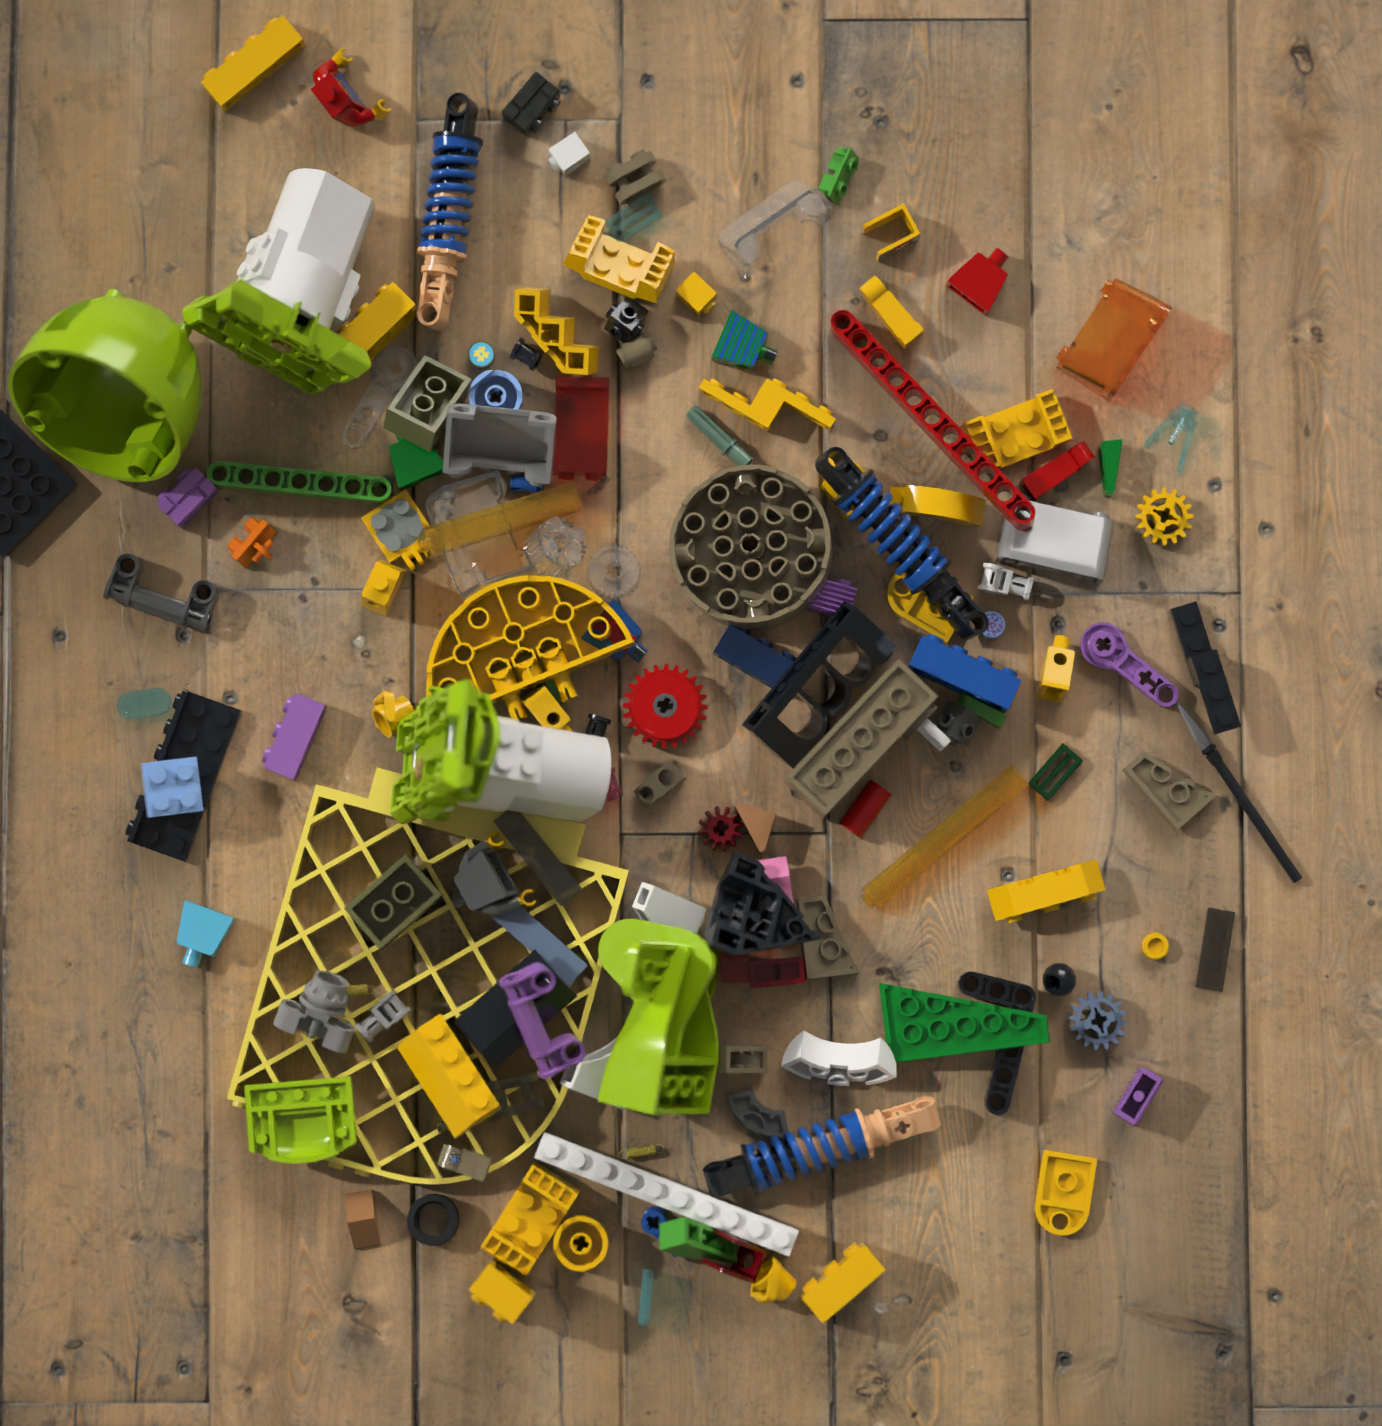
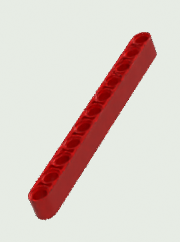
[830,310,1035,531]

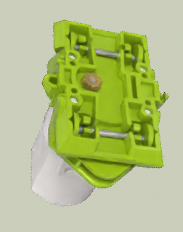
[390,680,611,824]

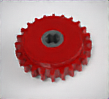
[622,663,708,750]

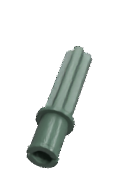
[686,405,753,466]

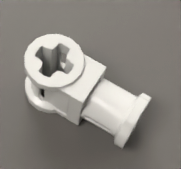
[977,563,1034,601]

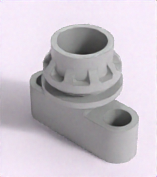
[273,971,355,1053]

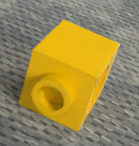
[675,272,717,317]

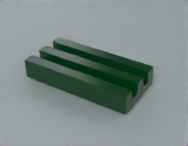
[1027,743,1083,801]

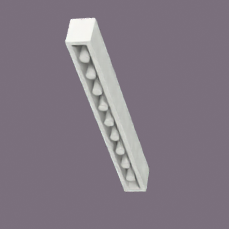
[534,1132,799,1256]

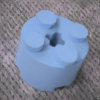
[469,370,524,410]

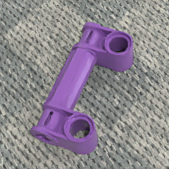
[499,962,586,1079]

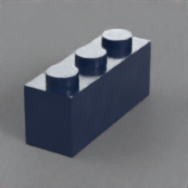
[713,625,797,689]

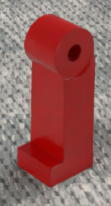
[1019,441,1095,502]

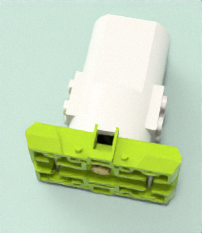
[182,169,375,396]

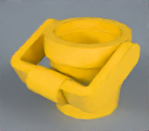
[371,691,414,738]
[750,1257,796,1304]

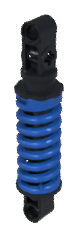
[815,447,989,640]

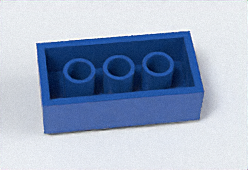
[908,634,1021,714]

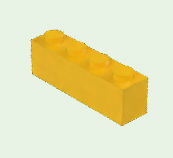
[201,15,306,112]

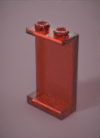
[553,376,610,481]

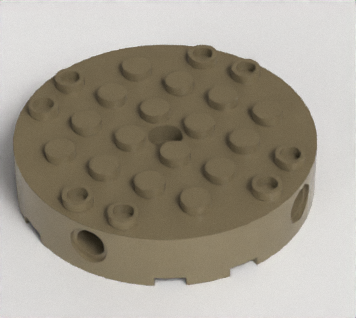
[669,464,833,629]

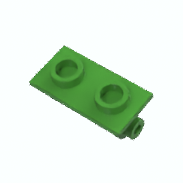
[817,147,859,205]

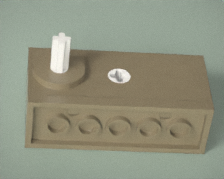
[784,659,951,819]

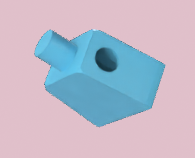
[177,900,236,968]

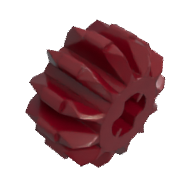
[698,806,744,852]

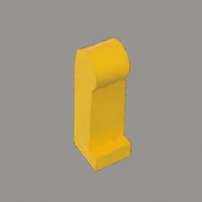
[859,276,924,350]

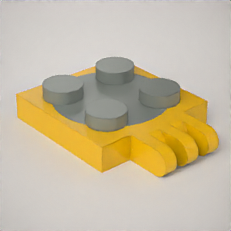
[361,489,435,572]

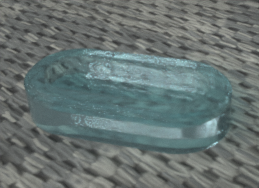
[117,688,172,720]

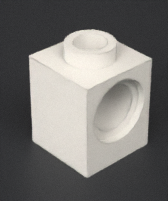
[548,132,591,177]

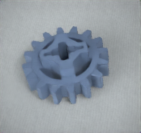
[1068,991,1128,1050]

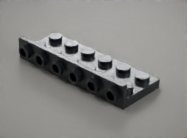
[125,689,242,862]

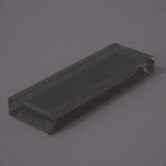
[1195,907,1235,992]

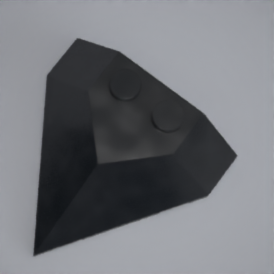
[705,851,821,956]

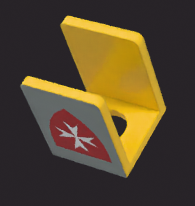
[861,203,920,262]

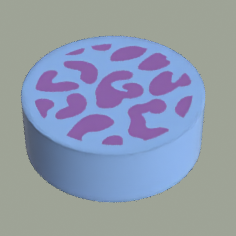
[981,611,1005,639]

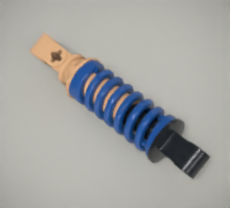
[417,93,483,331]
[703,1096,941,1197]

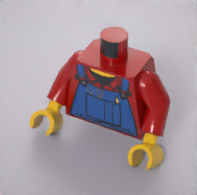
[311,48,391,127]

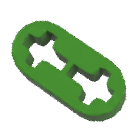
[956,693,1007,729]

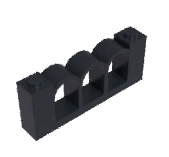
[742,601,897,769]

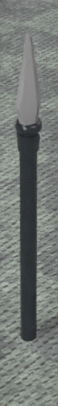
[1176,702,1302,883]

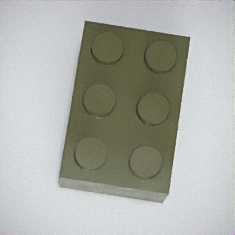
[383,355,472,452]
[344,854,443,950]

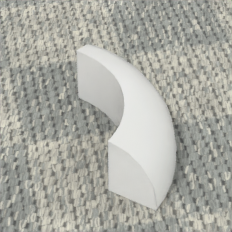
[781,1031,897,1086]

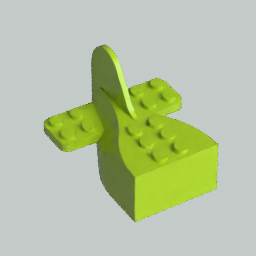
[598,919,721,1115]

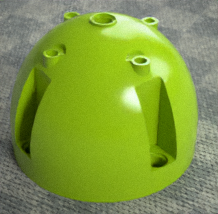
[8,289,203,482]

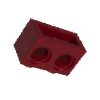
[748,956,806,989]

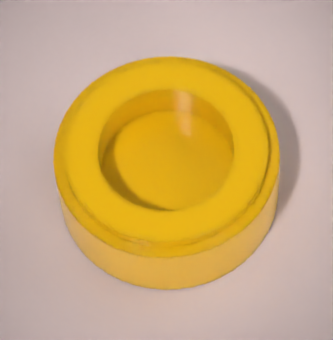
[1141,933,1169,960]

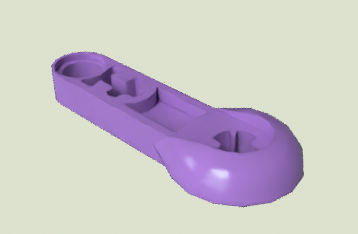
[1080,622,1179,707]

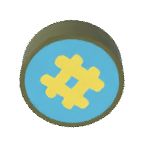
[468,341,495,369]

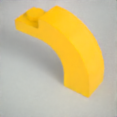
[889,485,986,526]

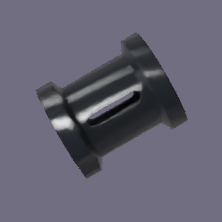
[510,338,544,371]
[585,713,611,737]

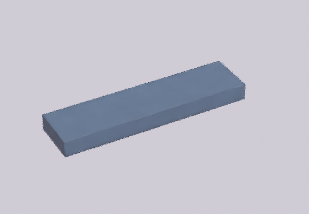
[489,906,588,985]

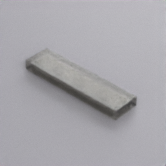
[493,810,582,906]

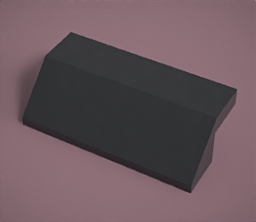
[454,949,577,1068]

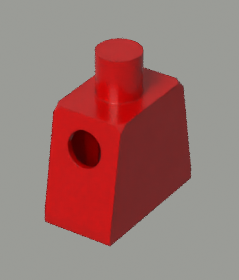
[946,248,1008,316]

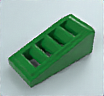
[1098,439,1122,498]

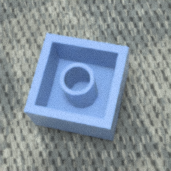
[140,757,203,817]

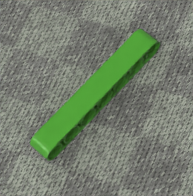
[207,461,393,505]

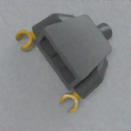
[451,831,537,915]

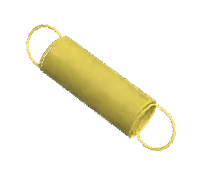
[347,985,376,996]
[619,1144,664,1159]

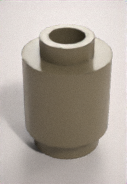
[616,333,657,369]

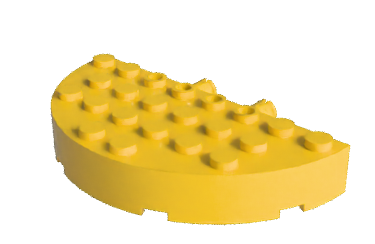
[426,575,636,721]

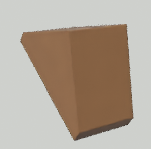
[734,803,776,854]
[345,1190,381,1248]

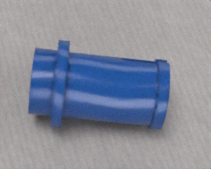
[510,476,544,496]

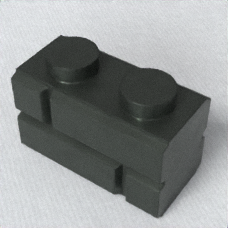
[502,71,561,136]

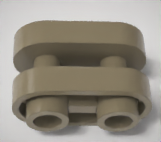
[605,150,667,205]

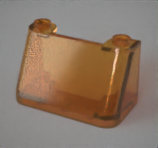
[1056,278,1173,403]

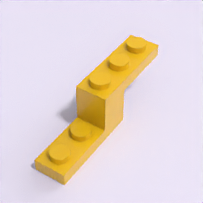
[699,378,836,432]

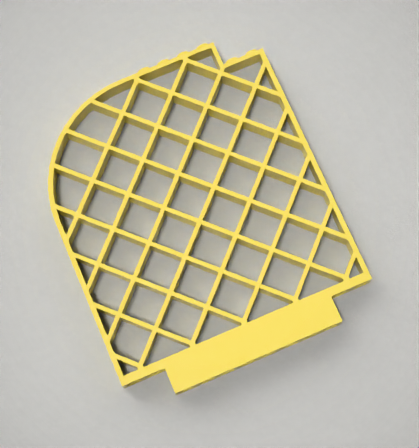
[227,768,629,1184]

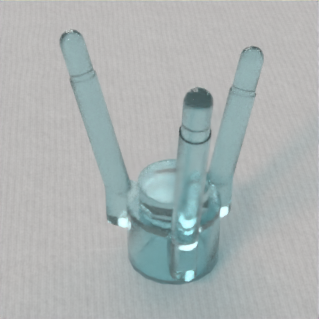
[1143,403,1198,474]

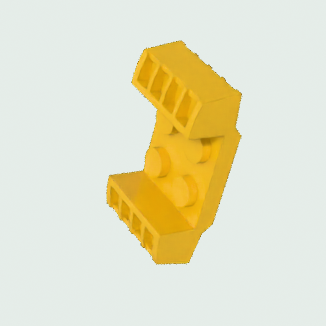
[562,215,675,303]
[960,389,1074,476]
[480,1161,581,1278]

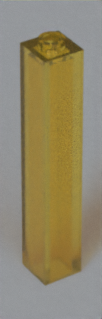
[417,481,583,559]

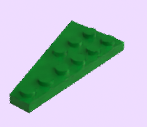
[879,983,1051,1063]

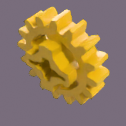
[1134,487,1194,547]

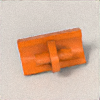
[227,517,278,569]

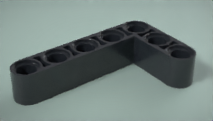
[957,971,1036,1115]

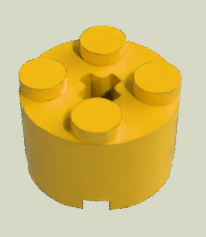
[553,1215,609,1271]

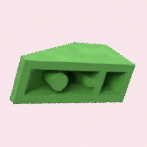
[659,1217,737,1263]

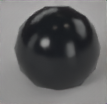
[1043,963,1076,997]

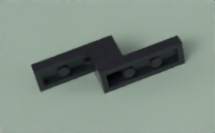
[1170,601,1241,735]

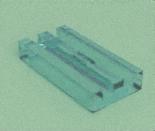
[605,193,663,242]
[638,1268,654,1325]

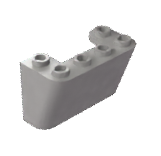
[443,404,557,486]

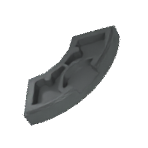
[726,1089,788,1138]

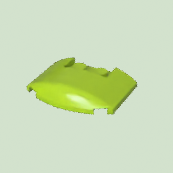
[244,1076,357,1164]

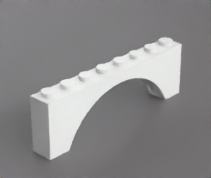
[559,882,707,1110]

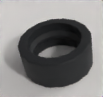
[407,1193,460,1246]

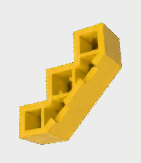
[514,287,599,375]
[987,859,1106,923]

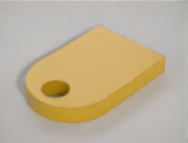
[887,573,974,644]
[1034,1150,1097,1236]

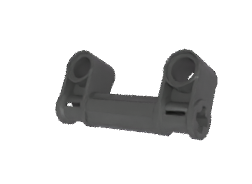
[103,553,219,634]

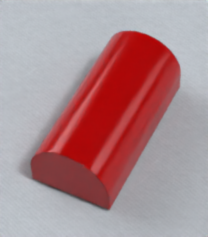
[839,780,891,839]

